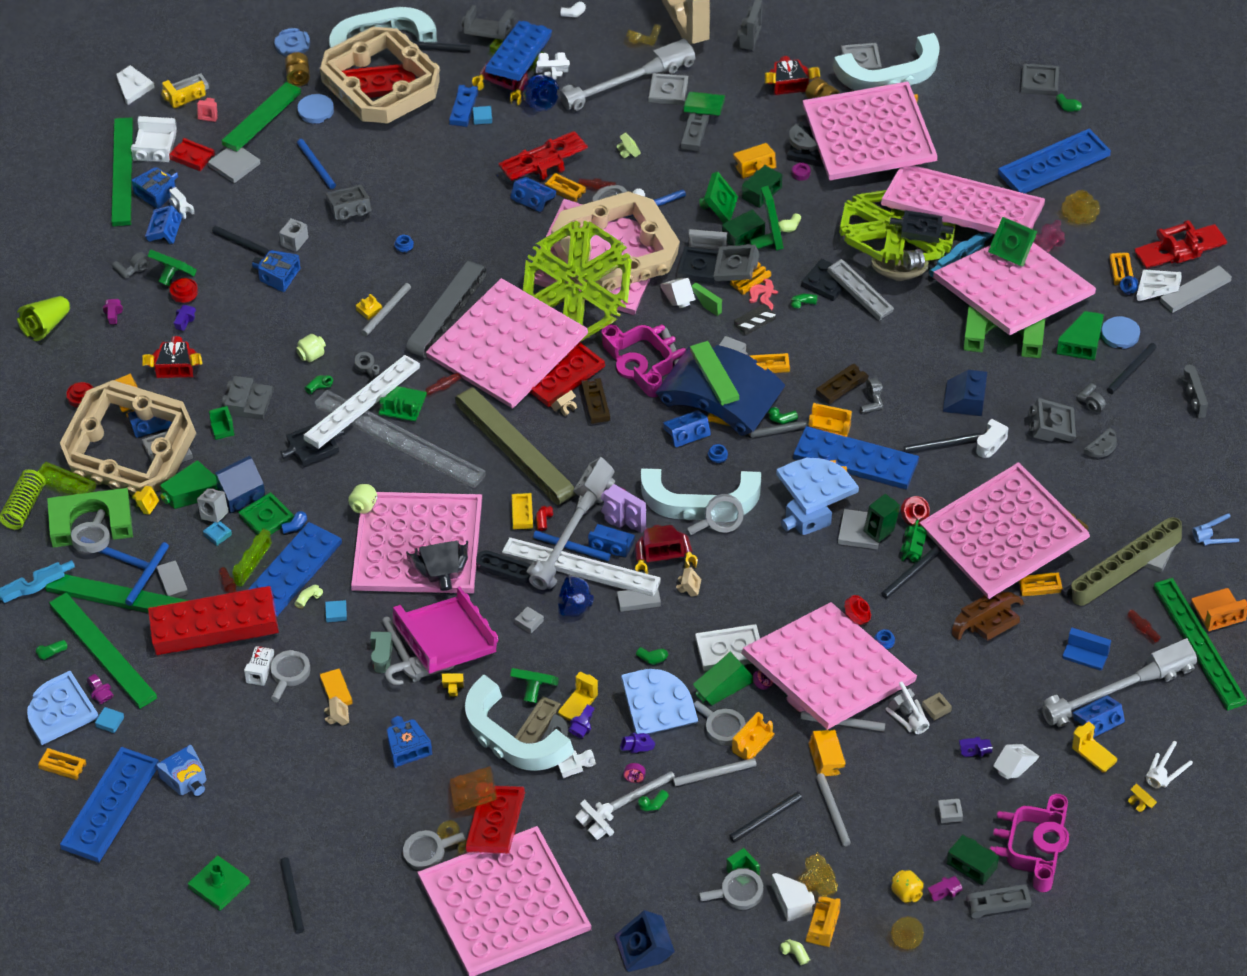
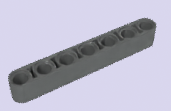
[406,261,487,358]

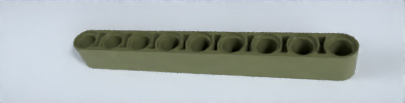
[455,387,576,505]

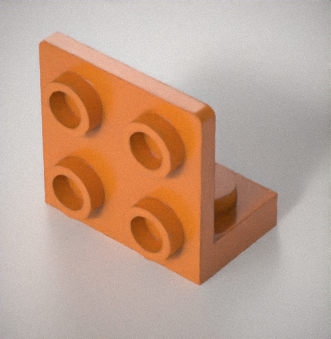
[1191,588,1247,632]

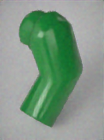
[1056,94,1082,112]
[791,293,818,308]
[304,375,333,394]
[768,407,798,424]
[35,640,67,660]
[636,647,668,665]
[638,790,669,812]

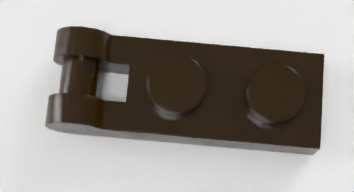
[816,363,869,404]
[581,378,610,424]

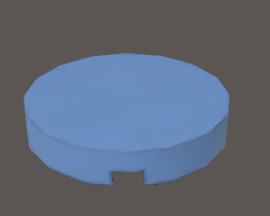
[275,28,310,56]
[298,94,334,124]
[1101,316,1140,349]

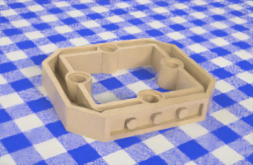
[662,0,710,45]
[320,27,440,123]
[551,191,680,291]
[60,380,196,495]

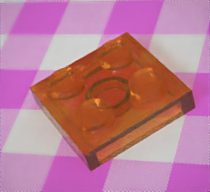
[450,766,497,812]

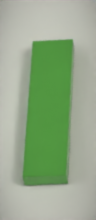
[690,341,739,405]

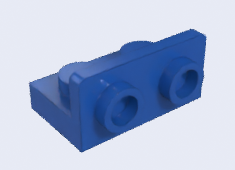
[511,177,556,212]
[145,205,182,244]
[663,410,711,447]
[127,411,172,438]
[588,524,635,557]
[1073,695,1125,738]

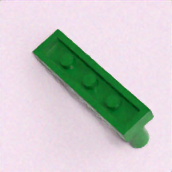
[750,186,784,251]

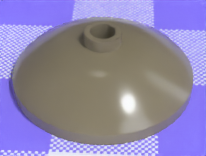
[871,250,929,281]

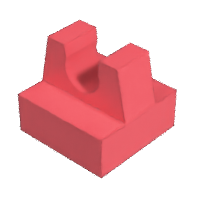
[197,98,218,122]

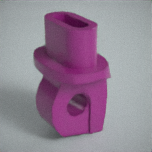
[103,299,123,324]
[87,674,114,704]
[928,876,963,901]

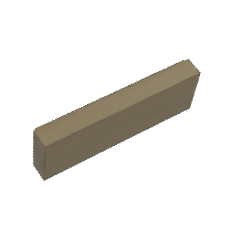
[515,696,561,744]

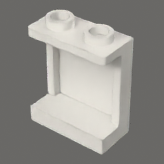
[131,116,177,162]

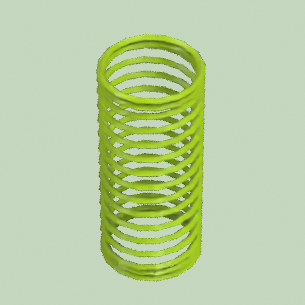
[0,469,46,530]

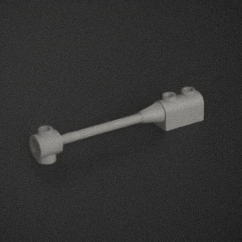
[561,38,695,110]
[527,457,615,590]
[1042,638,1197,728]

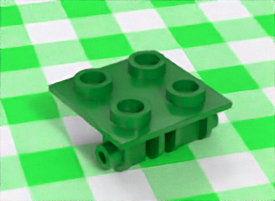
[378,386,427,422]

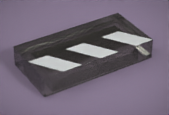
[734,303,776,336]

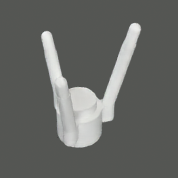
[886,682,930,734]
[1145,741,1193,788]

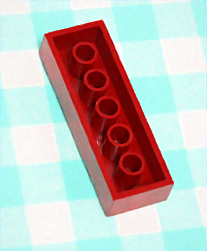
[148,586,279,655]

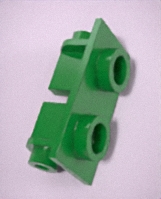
[901,520,927,562]

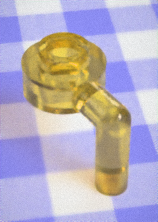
[626,24,661,45]
[437,820,467,853]

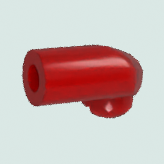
[536,506,553,531]

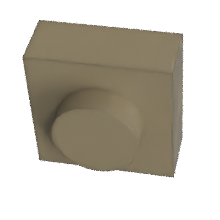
[922,692,952,720]

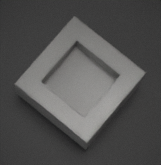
[515,606,544,634]
[938,799,963,823]

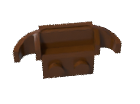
[952,592,1024,641]

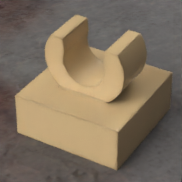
[551,390,577,416]
[676,567,701,597]
[324,696,349,726]

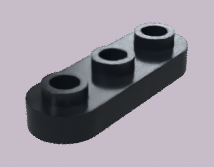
[476,550,531,583]

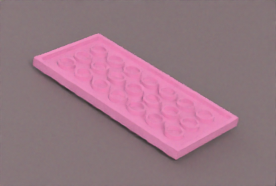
[881,165,1045,234]

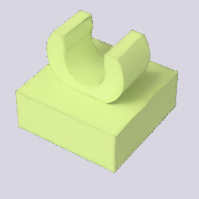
[617,132,641,158]

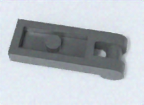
[681,113,709,151]
[1182,365,1208,418]
[966,884,1032,918]

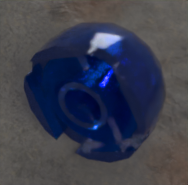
[523,74,559,111]
[558,575,594,617]

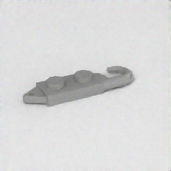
[385,656,454,685]

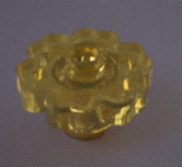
[1061,190,1100,225]
[798,853,838,897]

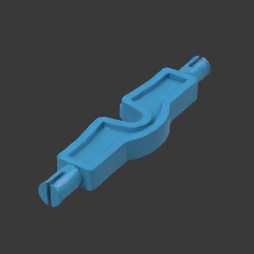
[929,232,993,277]
[0,560,75,603]

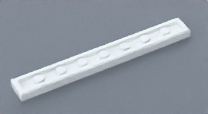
[304,355,420,448]
[502,538,661,596]

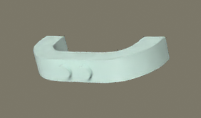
[329,7,437,48]
[833,33,939,91]
[641,469,761,520]
[465,675,574,771]

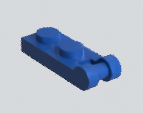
[449,85,478,127]

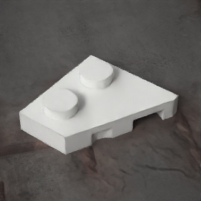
[117,66,154,105]
[1137,270,1182,301]

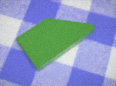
[691,283,722,316]

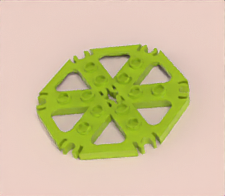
[839,190,955,265]
[523,221,632,341]

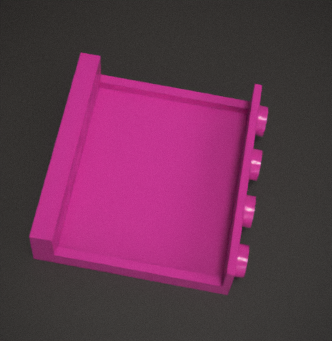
[393,586,498,674]

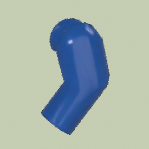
[281,511,307,534]

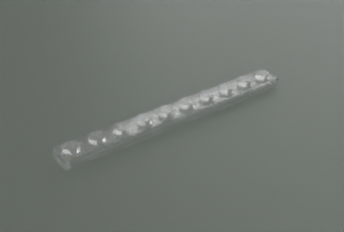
[315,390,486,489]

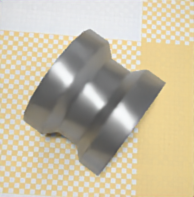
[903,249,925,270]

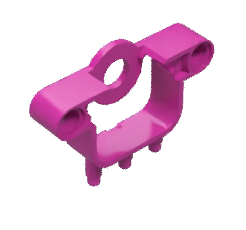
[602,324,686,397]
[990,794,1069,892]

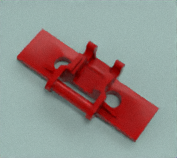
[498,131,588,181]
[1134,220,1227,269]

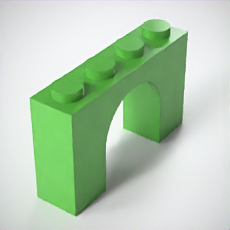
[964,305,1045,358]
[47,488,133,547]

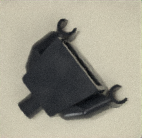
[406,540,468,591]

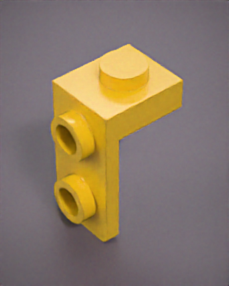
[161,80,206,108]
[558,671,598,721]
[1072,721,1117,773]

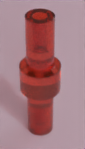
[578,178,616,190]
[426,372,461,395]
[219,567,237,593]
[1128,610,1161,642]

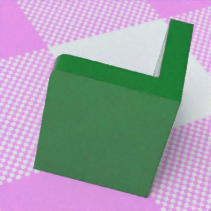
[209,406,234,440]
[726,848,760,888]

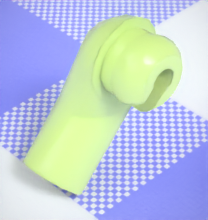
[778,213,801,232]
[294,585,323,609]
[780,939,810,965]

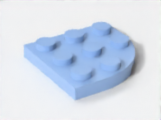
[776,458,859,515]
[621,669,698,735]
[27,671,98,745]

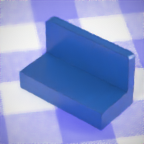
[1063,628,1111,671]

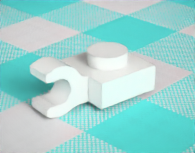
[169,187,194,219]
[558,750,596,778]

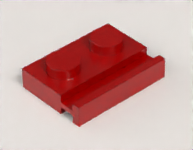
[169,138,215,172]

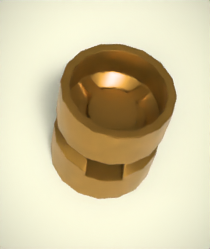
[285,52,310,87]
[805,78,840,99]

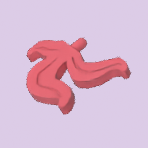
[749,279,778,311]

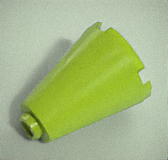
[17,296,70,341]

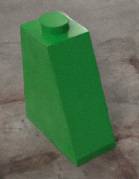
[1057,311,1104,360]
[160,460,218,509]
[693,651,754,705]

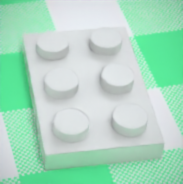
[695,624,760,671]

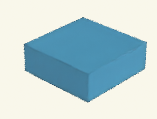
[473,106,492,124]
[203,521,232,546]
[325,600,347,622]
[95,707,124,733]

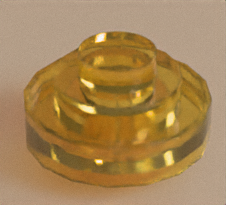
[891,916,924,950]

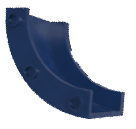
[655,345,786,436]

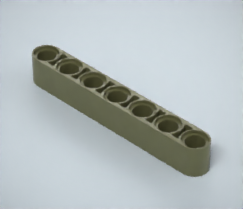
[1071,517,1182,606]

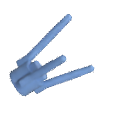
[1192,514,1239,546]

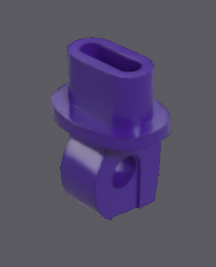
[174,305,196,331]
[568,704,595,738]
[620,733,655,753]
[959,737,992,757]

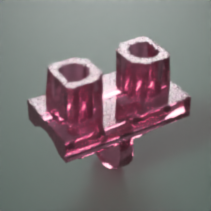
[1033,220,1065,253]

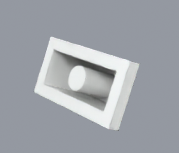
[660,278,695,308]
[994,744,1039,779]
[772,873,815,921]

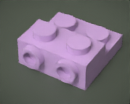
[601,484,646,533]

